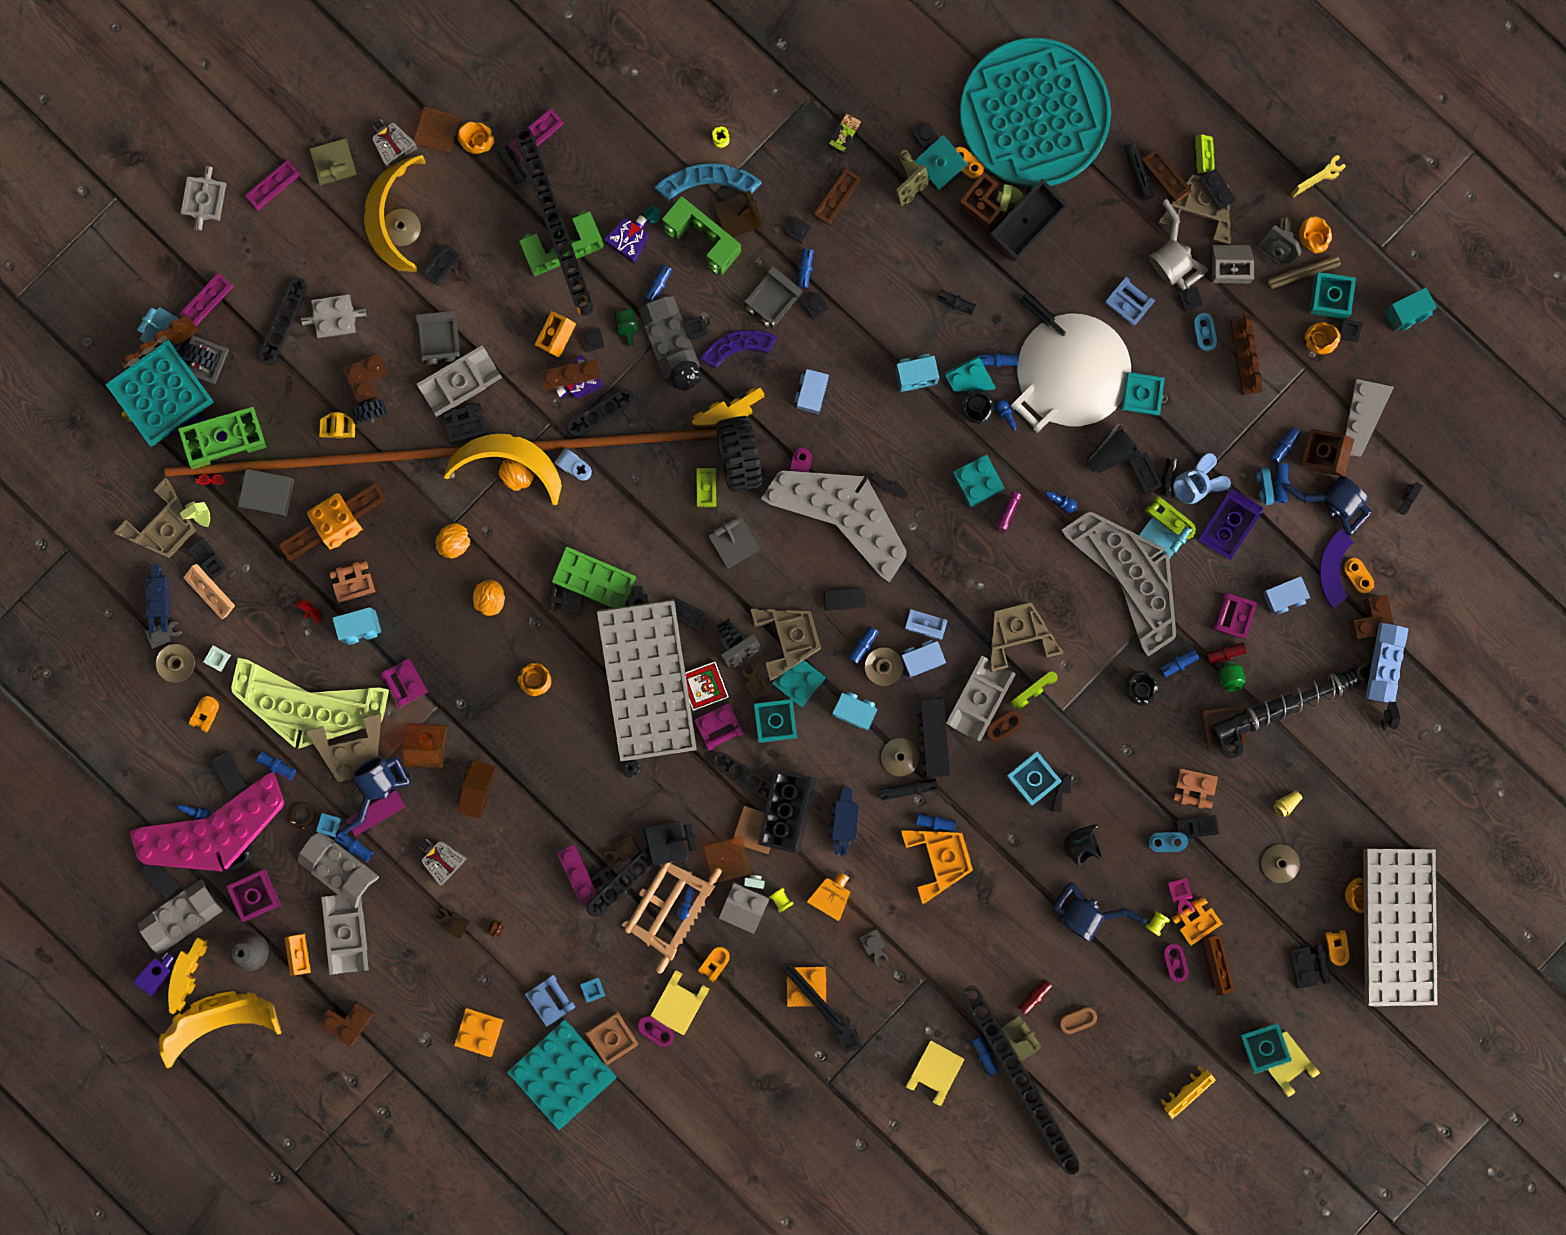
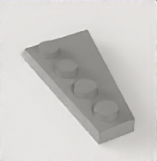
[1345,379,1394,458]

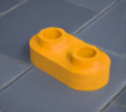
[955,147,984,180]
[1343,558,1374,594]

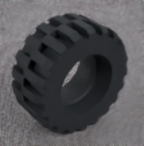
[716,416,762,492]

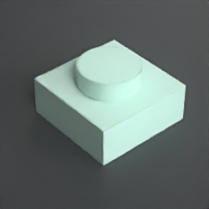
[204,646,231,672]
[744,875,765,889]

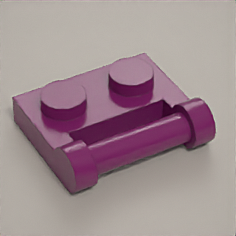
[996,491,1022,534]
[1212,593,1257,640]
[379,658,428,709]
[695,704,744,751]

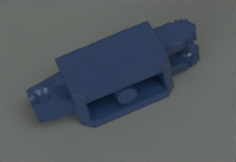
[145,564,171,633]
[829,786,859,855]

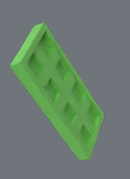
[551,547,636,608]

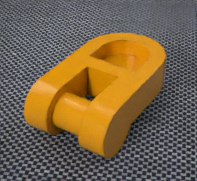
[189,696,219,732]
[1325,930,1349,966]
[698,947,730,982]

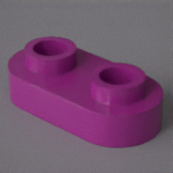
[790,448,812,472]
[1163,944,1189,982]
[638,1016,674,1047]

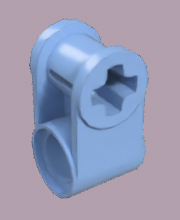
[555,448,592,481]

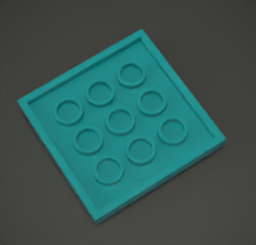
[106,340,214,447]
[507,1019,617,1130]

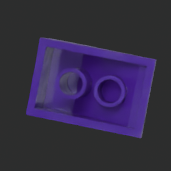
[1198,488,1264,560]

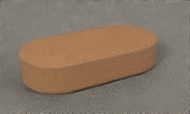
[1059,1007,1097,1034]

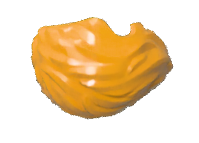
[458,121,494,154]
[1299,216,1332,253]
[1304,322,1340,354]
[499,458,534,491]
[436,523,470,559]
[472,580,505,616]
[517,663,551,696]
[1345,878,1364,913]

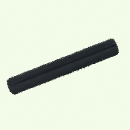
[783,964,841,1027]

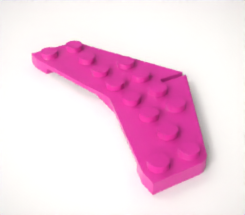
[129,772,284,871]

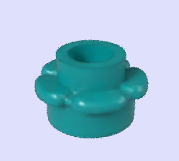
[644,206,661,224]

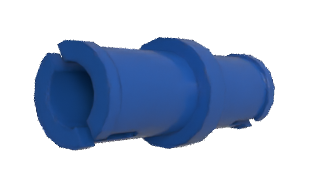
[797,249,814,289]
[644,264,673,302]
[979,352,1017,367]
[1269,427,1302,464]
[1274,463,1290,503]
[848,626,879,664]
[1160,649,1199,678]
[256,751,296,780]
[916,813,956,832]
[335,831,374,862]
[971,1035,999,1076]

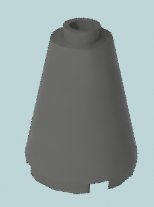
[230,932,269,971]

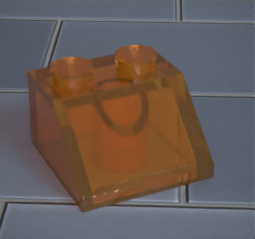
[403,724,446,768]

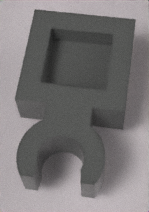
[145,621,183,649]
[860,929,889,966]

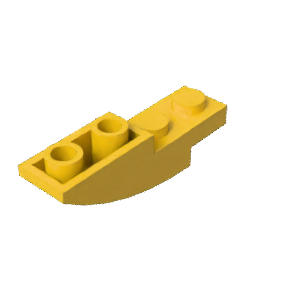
[691,388,764,428]
[168,937,208,1014]

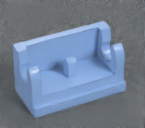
[904,609,947,640]

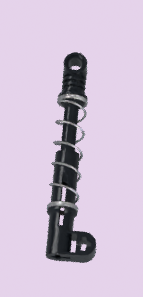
[1211,663,1371,759]

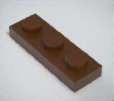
[1142,149,1192,203]
[814,168,862,226]
[541,359,601,391]
[1203,934,1234,996]

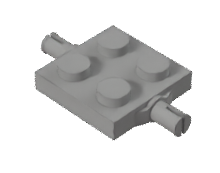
[181,166,226,231]
[301,295,367,339]

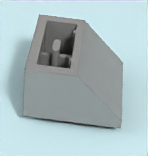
[1212,245,1254,283]

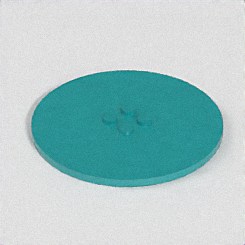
[960,38,1111,187]

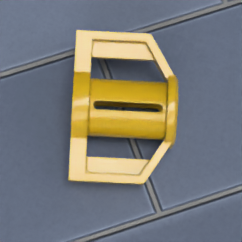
[319,412,355,438]

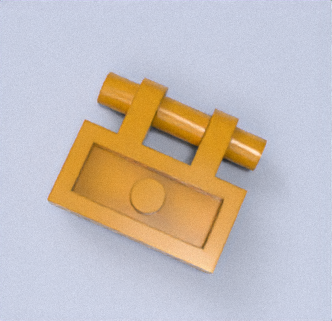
[1171,897,1222,946]

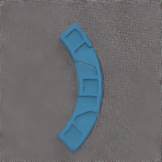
[654,164,761,202]

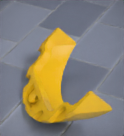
[364,155,425,272]
[444,434,562,505]
[159,991,281,1068]

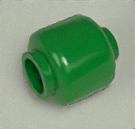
[1218,662,1246,692]

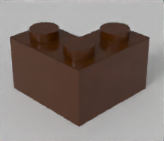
[958,172,1001,229]
[343,354,389,406]
[1349,594,1394,641]
[457,760,496,819]
[318,1002,375,1047]

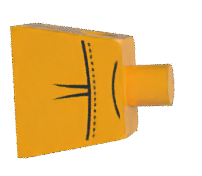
[807,872,850,921]

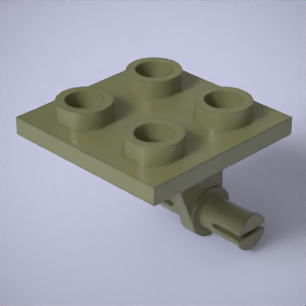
[310,139,357,185]
[896,150,929,206]
[994,1016,1041,1067]

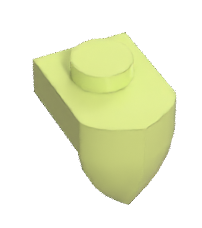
[996,184,1023,212]
[180,501,210,527]

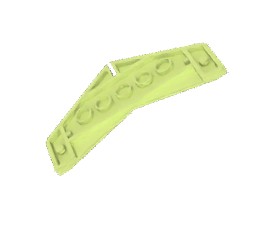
[231,658,389,749]

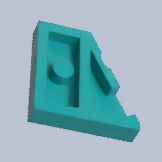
[945,356,996,391]

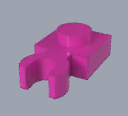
[1168,878,1193,915]

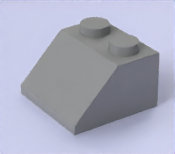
[719,883,770,934]

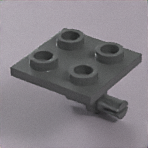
[709,517,761,569]

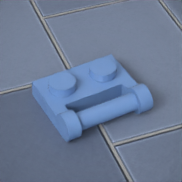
[1105,277,1156,327]
[525,975,575,1027]

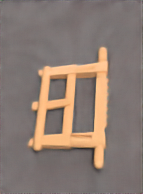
[622,862,721,973]

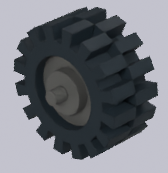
[350,399,388,425]

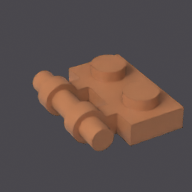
[329,561,376,603]
[1173,769,1218,809]

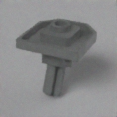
[1257,217,1302,266]

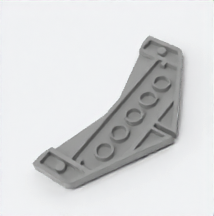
[761,471,907,582]
[1061,512,1176,657]

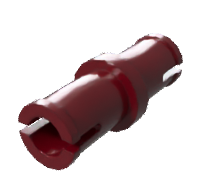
[1206,642,1247,664]
[1018,979,1053,1016]

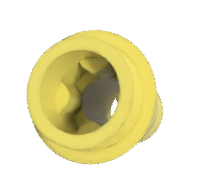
[1273,790,1302,817]

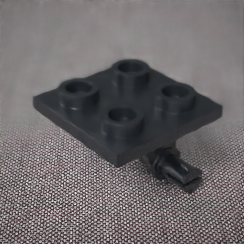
[644,821,697,867]

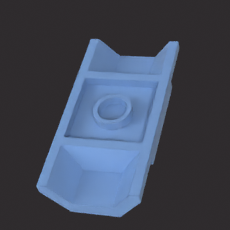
[1366,623,1408,704]

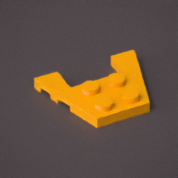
[901,830,973,904]

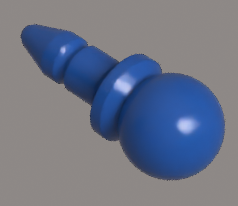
[995,399,1017,430]
[1045,491,1077,513]
[177,805,213,820]
[677,885,694,921]

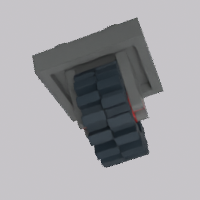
[181,335,229,385]
[716,618,760,668]

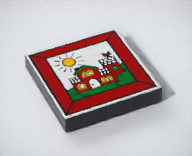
[685,662,729,711]

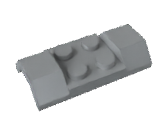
[417,345,502,417]
[946,656,1016,742]
[298,833,379,908]
[138,879,224,955]
[322,895,369,975]

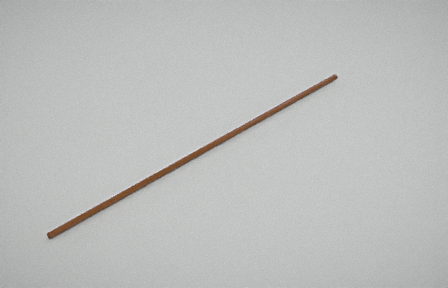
[164,428,717,477]

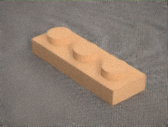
[183,564,235,619]

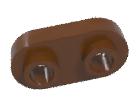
[987,711,1023,742]

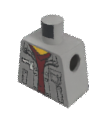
[372,120,417,168]
[419,839,467,885]

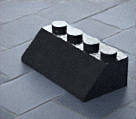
[758,769,816,854]

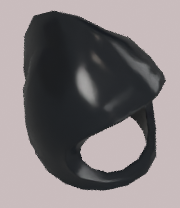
[1064,824,1102,866]

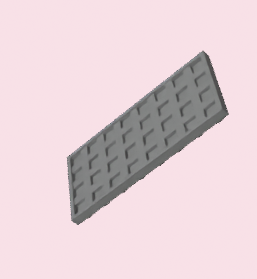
[597,599,697,761]
[1364,849,1437,1006]

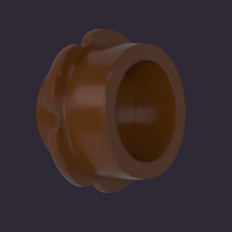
[487,920,504,939]

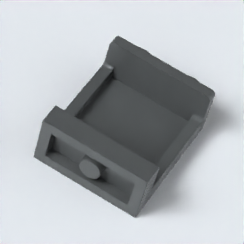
[744,267,802,328]
[416,311,461,365]
[237,469,294,517]

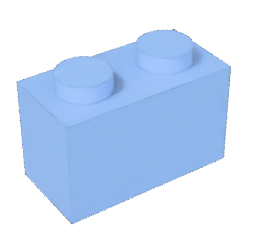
[794,369,829,414]
[1262,577,1310,615]
[901,640,946,678]

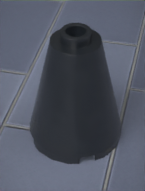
[1086,424,1141,473]

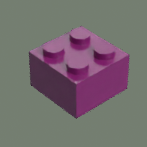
[226,870,282,922]

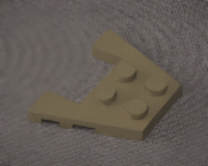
[1158,174,1231,245]
[114,478,196,558]
[990,603,1063,672]
[751,608,821,681]
[306,713,382,782]

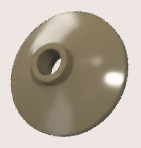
[384,209,421,246]
[156,644,195,683]
[865,648,903,686]
[881,738,919,777]
[1261,844,1300,883]

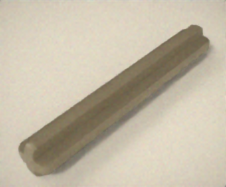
[1268,256,1341,289]

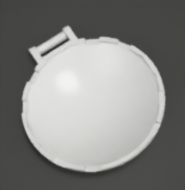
[1010,314,1131,433]

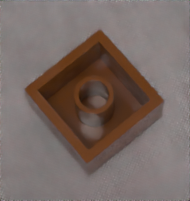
[1301,429,1354,477]

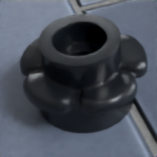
[621,760,640,777]

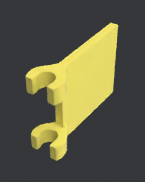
[1290,155,1346,198]
[651,970,709,1035]
[1268,1031,1320,1097]
[906,1040,965,1106]

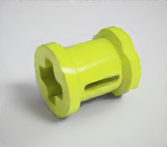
[712,126,729,148]
[769,888,794,913]
[1145,911,1170,936]

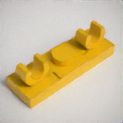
[1161,1066,1216,1119]

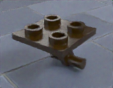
[713,190,763,238]

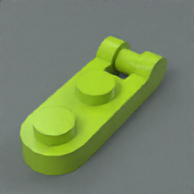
[1145,496,1196,540]
[1010,672,1058,709]

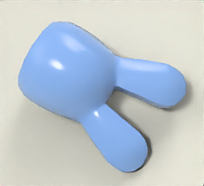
[1173,453,1231,504]

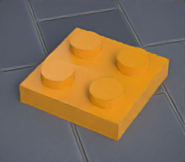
[787,967,826,1007]
[454,1008,504,1057]

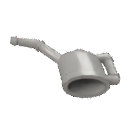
[1149,199,1208,290]

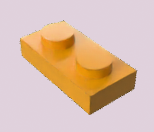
[284,934,311,976]

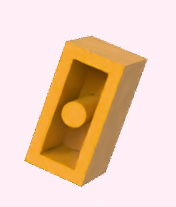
[535,311,576,358]

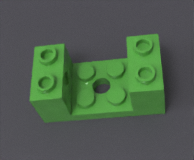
[662,196,741,275]
[519,211,604,276]
[178,407,267,470]

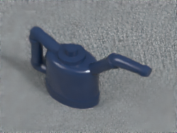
[1284,476,1372,536]
[341,756,411,835]
[1053,882,1147,942]

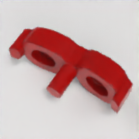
[196,474,226,485]
[295,600,321,624]

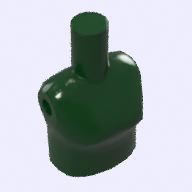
[614,309,638,346]

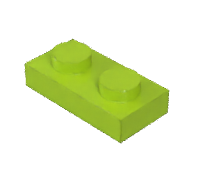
[1195,134,1215,175]
[697,468,716,507]

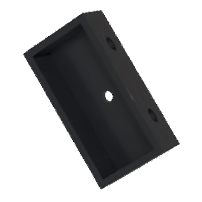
[985,179,1069,262]

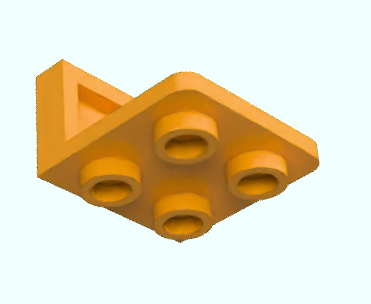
[307,493,363,550]

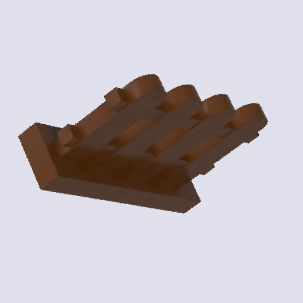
[1230,313,1263,395]
[121,314,199,368]

